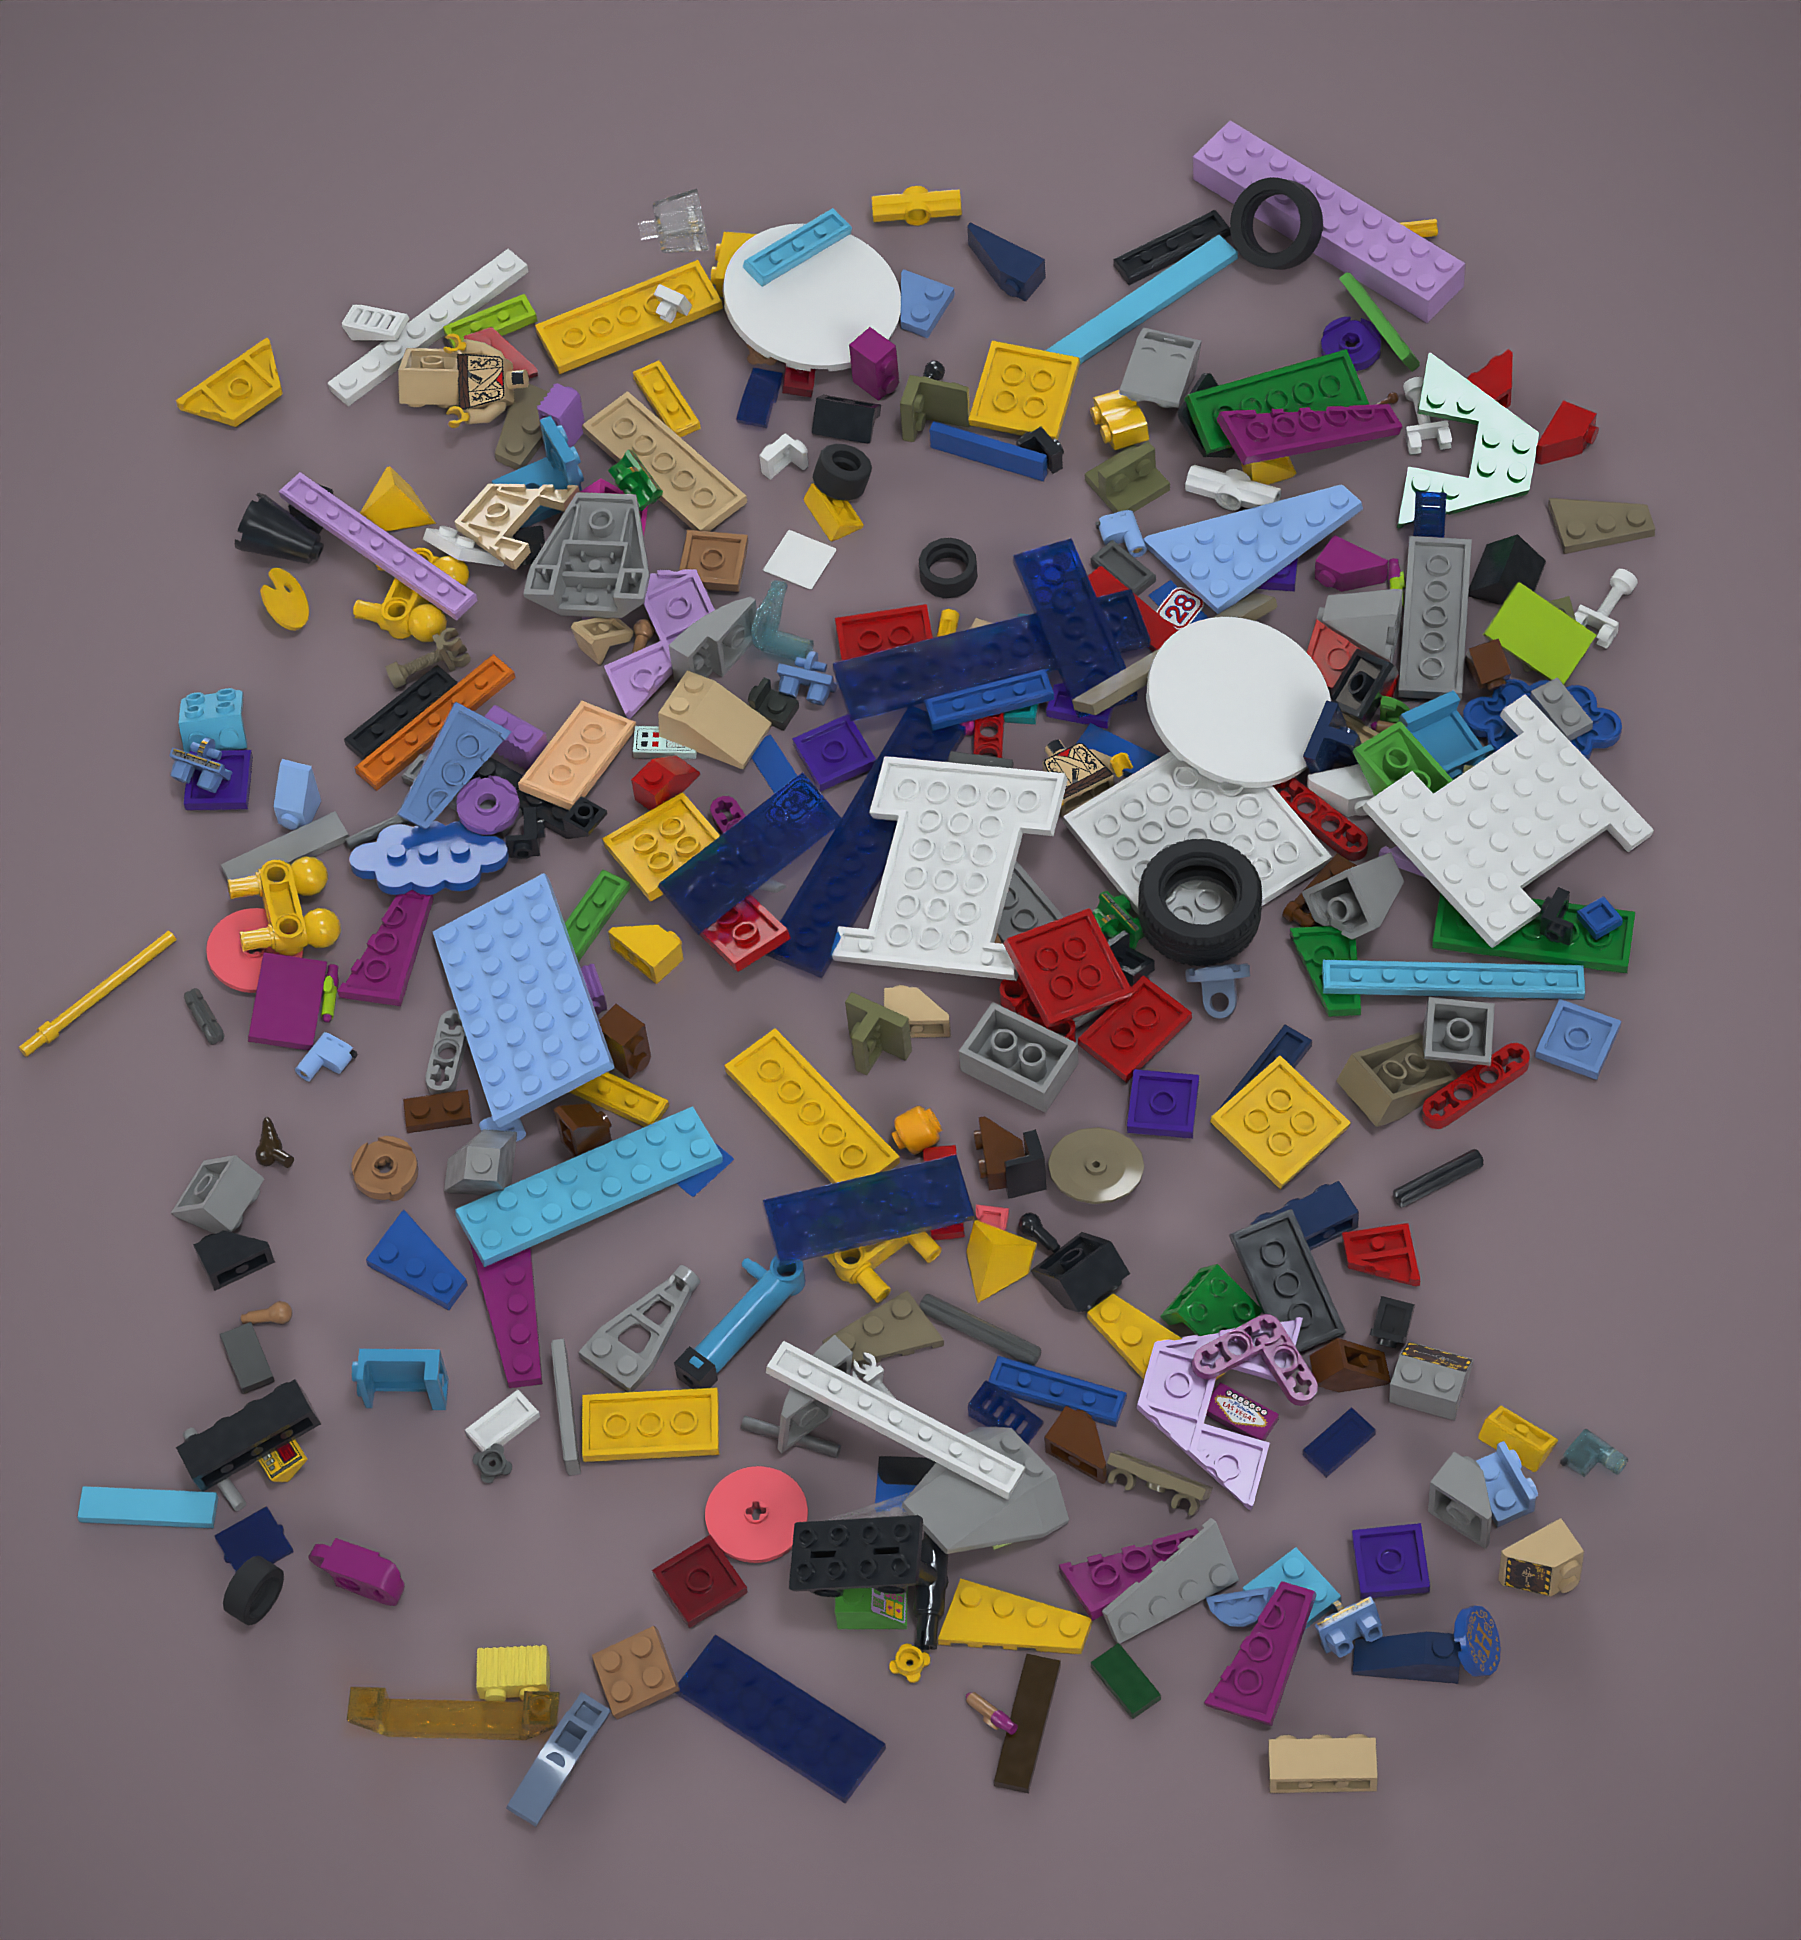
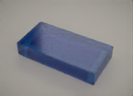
[1302,1407,1376,1478]

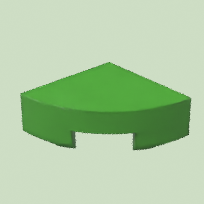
[1380,696,1410,723]

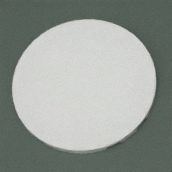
[722,224,901,372]
[1146,617,1331,788]

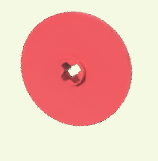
[206,908,303,993]
[705,1466,808,1563]

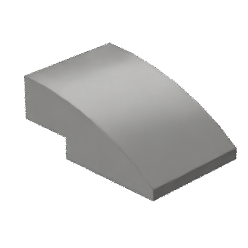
[669,596,760,683]
[777,1335,853,1453]

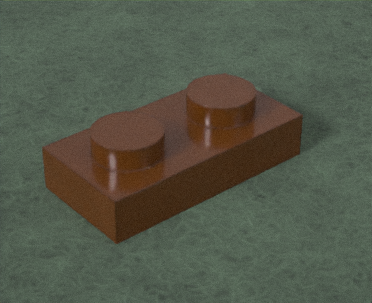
[403,1089,473,1133]

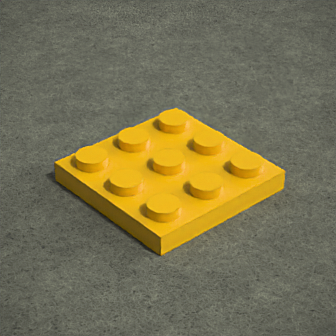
[968,341,1080,440]
[602,792,732,902]
[1210,1056,1351,1190]

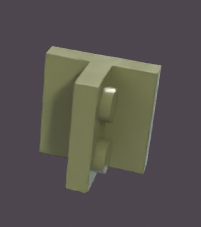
[1085,441,1170,513]
[845,992,912,1075]

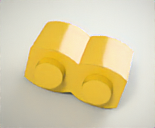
[1090,389,1149,450]

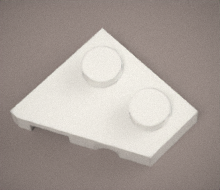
[423,526,504,567]

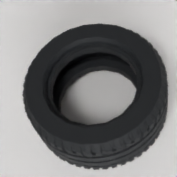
[1138,839,1262,966]

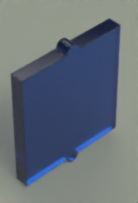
[214,1506,294,1572]

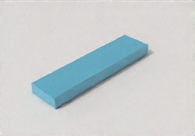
[743,208,852,287]
[77,1486,218,1528]

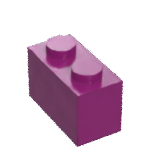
[849,327,900,401]

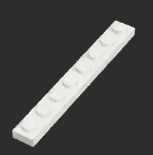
[328,249,529,407]
[766,1341,1025,1500]

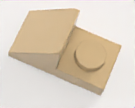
[571,617,634,665]

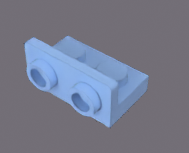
[1476,1441,1538,1528]

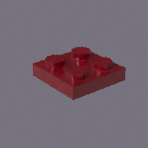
[652,1534,748,1628]

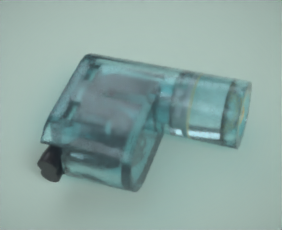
[1560,1429,1629,1477]

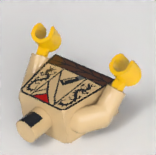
[443,333,529,428]
[1043,739,1133,818]

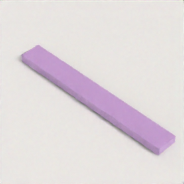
[279,472,478,621]

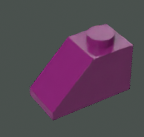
[1315,535,1388,592]

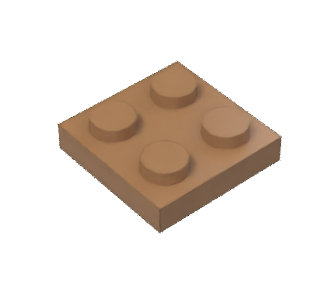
[679,530,749,592]
[592,1626,680,1720]

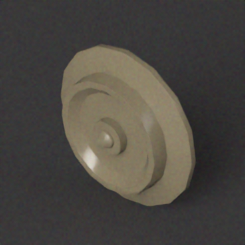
[1048,1127,1144,1204]

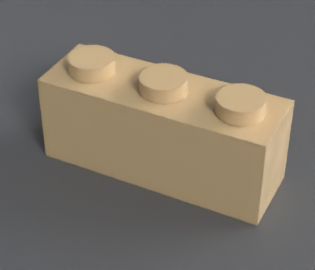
[1268,1734,1377,1793]

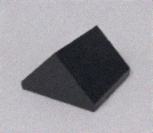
[1468,534,1546,605]
[1330,648,1399,726]

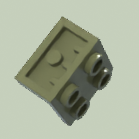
[900,375,970,442]

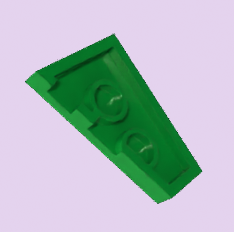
[1290,926,1361,1017]

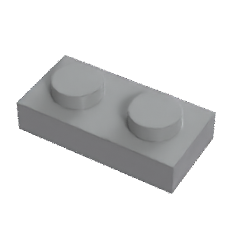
[1530,677,1593,741]

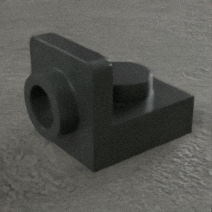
[748,677,799,731]

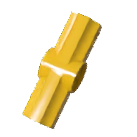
[872,186,962,226]

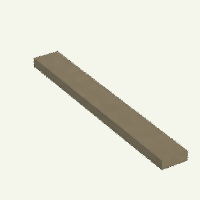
[1072,593,1278,715]

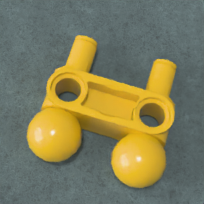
[353,548,469,642]
[227,856,341,956]
[808,1177,942,1303]

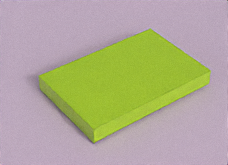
[1483,582,1596,685]

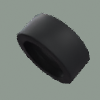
[918,538,978,598]
[223,1556,284,1626]

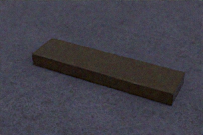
[994,1654,1061,1794]

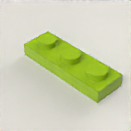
[443,293,538,348]

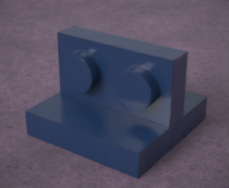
[1303,700,1362,774]

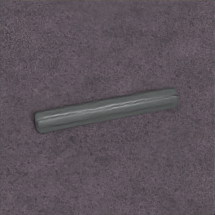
[919,1294,1041,1365]

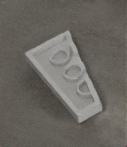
[1102,1518,1239,1644]

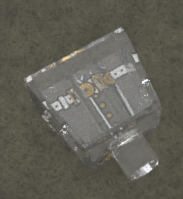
[638,189,709,253]

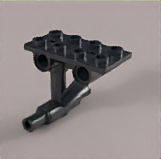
[789,1515,949,1650]

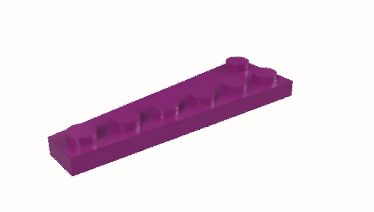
[1217,404,1403,465]
[469,1241,543,1388]

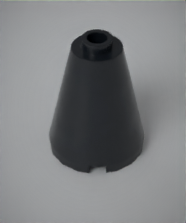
[234,493,324,564]

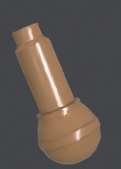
[632,619,655,653]
[241,1301,292,1325]

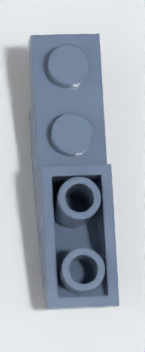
[506,1692,611,1827]

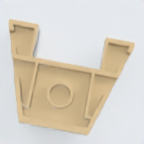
[454,484,580,570]

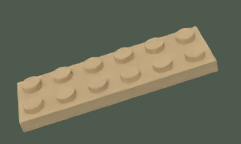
[582,391,747,532]

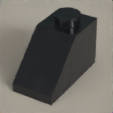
[193,1230,275,1291]

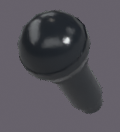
[923,361,945,381]
[1019,1212,1061,1253]

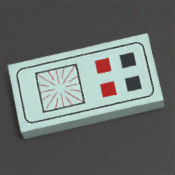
[633,726,697,759]

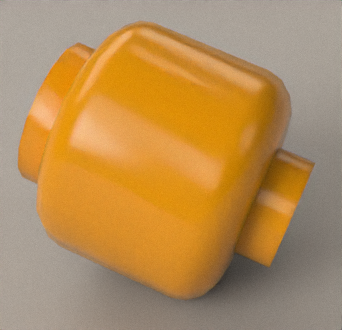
[891,1105,943,1155]

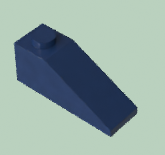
[967,222,1046,302]
[1353,1631,1461,1684]

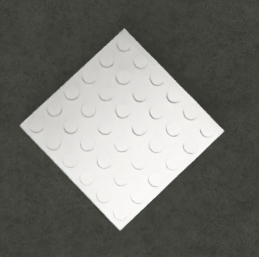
[1063,751,1332,924]

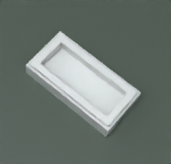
[465,1390,540,1452]

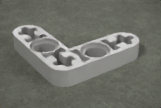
[426,1009,469,1095]

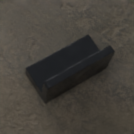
[812,394,881,444]
[1004,1129,1047,1198]

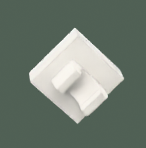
[654,284,692,324]

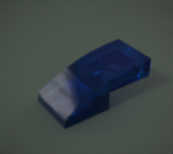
[736,367,783,428]

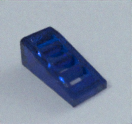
[1413,491,1447,538]
[968,1380,1044,1445]

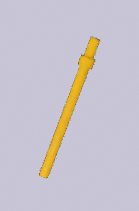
[19,930,176,1057]

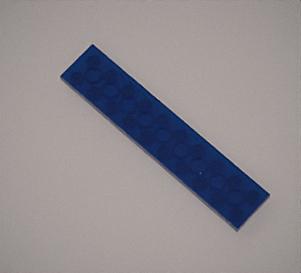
[833,589,1151,722]
[766,705,966,978]

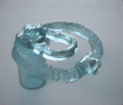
[752,580,814,661]

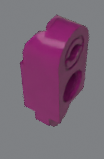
[308,1538,405,1606]

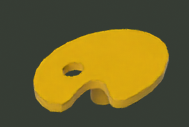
[260,568,309,631]

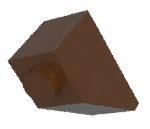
[1464,638,1512,691]
[554,1103,612,1157]
[1309,1338,1391,1393]
[1044,1406,1107,1484]

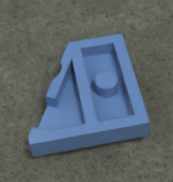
[901,269,955,338]

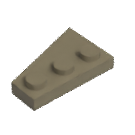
[495,383,549,470]

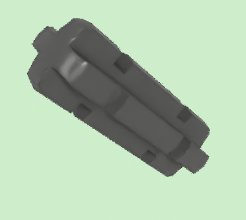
[184,988,225,1044]

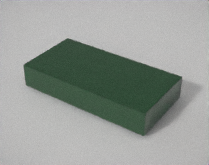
[1091,1643,1161,1719]

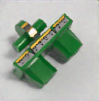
[608,450,663,511]
[1093,891,1145,950]

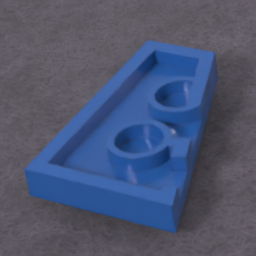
[366,1209,468,1310]

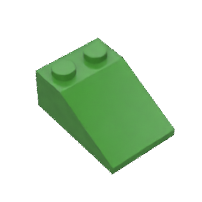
[1353,721,1453,796]

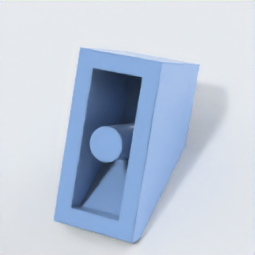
[273,759,321,830]

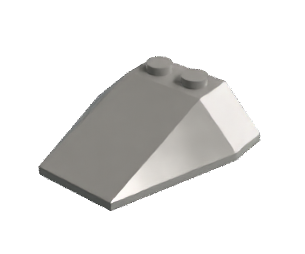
[523,492,650,618]
[901,1427,1069,1554]

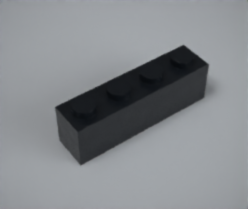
[176,1379,321,1492]

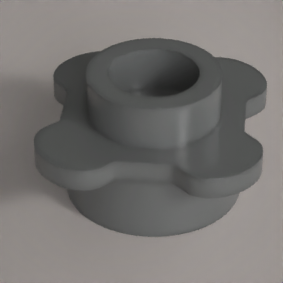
[473,1443,512,1483]

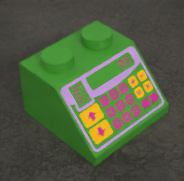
[835,1586,908,1629]

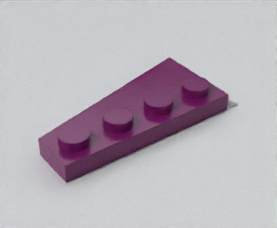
[337,890,434,1006]
[1059,1528,1199,1621]
[1204,1581,1317,1726]

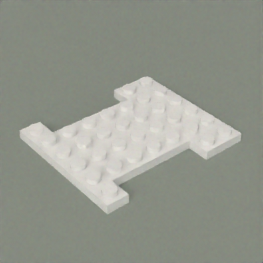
[1363,694,1654,948]
[831,756,1068,981]

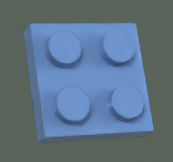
[1535,999,1621,1080]

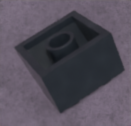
[1031,1232,1130,1313]

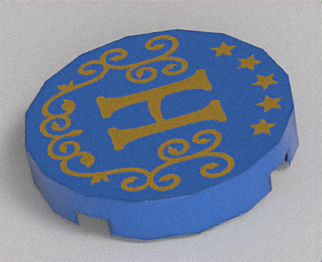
[1454,1606,1501,1677]

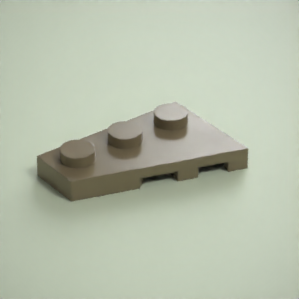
[1548,498,1655,554]
[822,1290,944,1369]

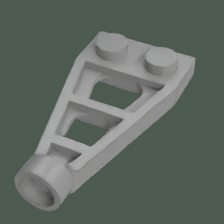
[579,1265,700,1392]

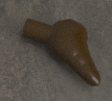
[255,1117,294,1168]

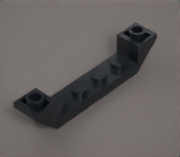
[469,757,607,839]

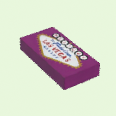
[1206,1382,1279,1441]

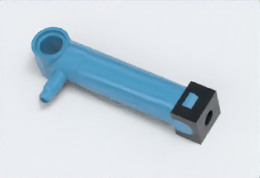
[674,1252,806,1389]

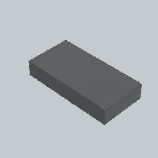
[1090,540,1156,596]
[220,1322,275,1394]

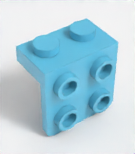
[178,688,247,753]

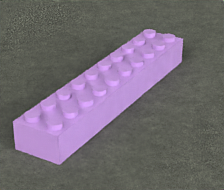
[1193,121,1465,323]

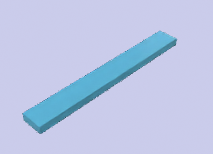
[1045,235,1238,364]
[1322,960,1585,999]

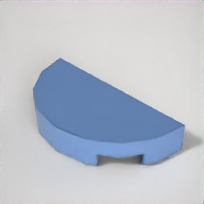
[1206,1586,1275,1627]

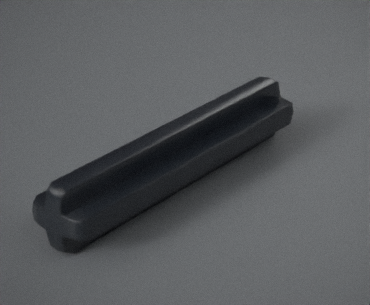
[1393,1149,1484,1207]

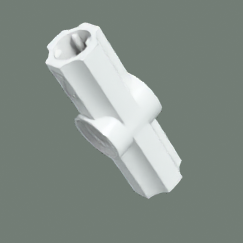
[1185,464,1281,510]

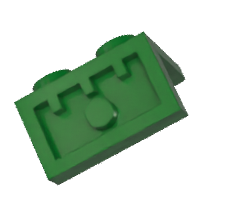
[1160,1264,1262,1336]

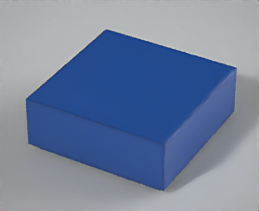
[1577,896,1623,940]

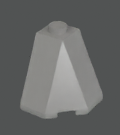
[1317,589,1403,663]
[1302,852,1404,939]
[444,1129,517,1196]

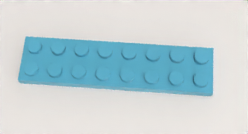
[455,1106,723,1267]

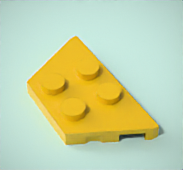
[176,337,283,427]

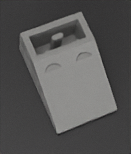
[1119,328,1202,408]

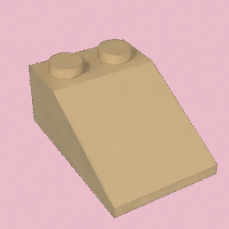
[658,670,772,769]

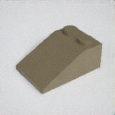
[1336,1032,1459,1127]

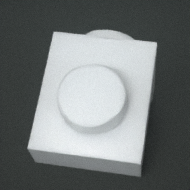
[759,433,809,480]

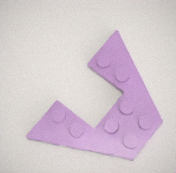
[582,569,715,719]
[1136,1317,1303,1510]

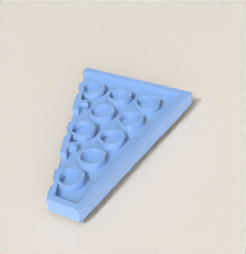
[1143,484,1363,614]

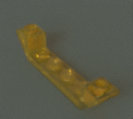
[347,1687,560,1740]

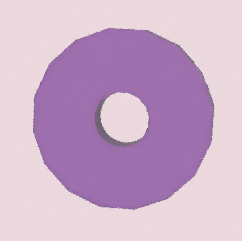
[456,776,520,835]

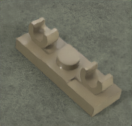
[1107,1450,1213,1515]

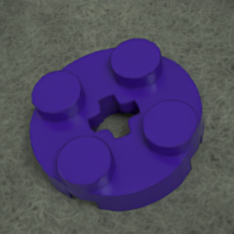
[1321,317,1381,371]

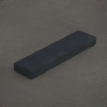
[1113,210,1231,285]
[344,665,458,760]

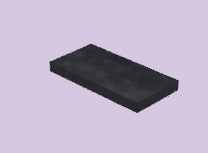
[1229,1209,1346,1353]

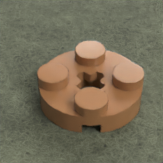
[351,1136,419,1201]

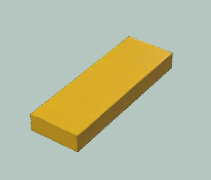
[633,360,701,438]
[570,1072,669,1127]

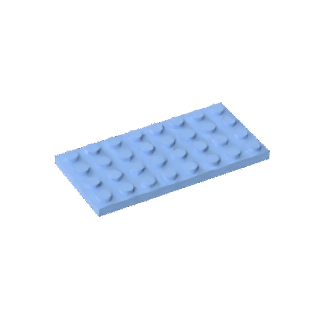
[432,873,615,1128]

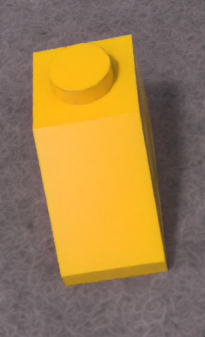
[608,925,684,984]

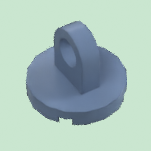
[1185,963,1250,1018]

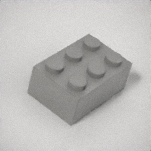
[959,1002,1079,1113]

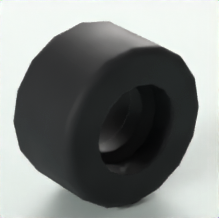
[813,444,872,501]

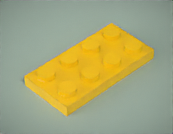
[582,1388,720,1462]

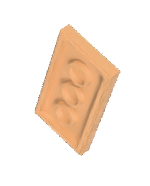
[518,701,636,810]

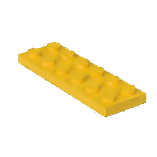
[535,260,723,374]
[724,1028,900,1201]

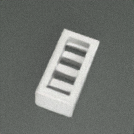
[342,305,410,340]

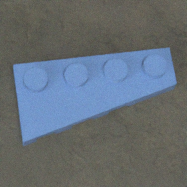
[397,702,511,829]

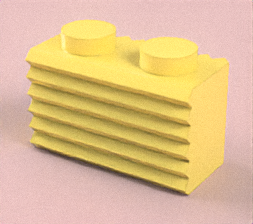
[476,1645,550,1703]

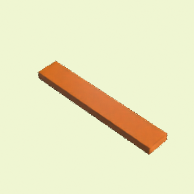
[355,654,515,791]

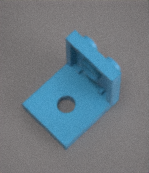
[492,415,584,528]

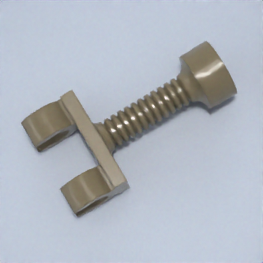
[385,628,471,689]

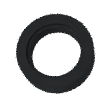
[1230,177,1323,270]

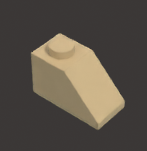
[884,985,951,1038]

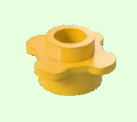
[889,1643,931,1683]

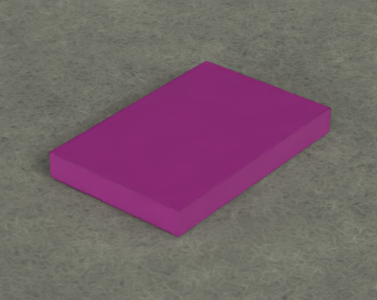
[248,952,327,1050]

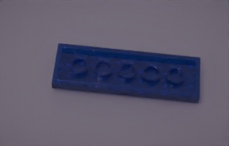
[1013,538,1138,718]
[658,772,844,935]
[762,1154,975,1266]
[675,1634,886,1803]

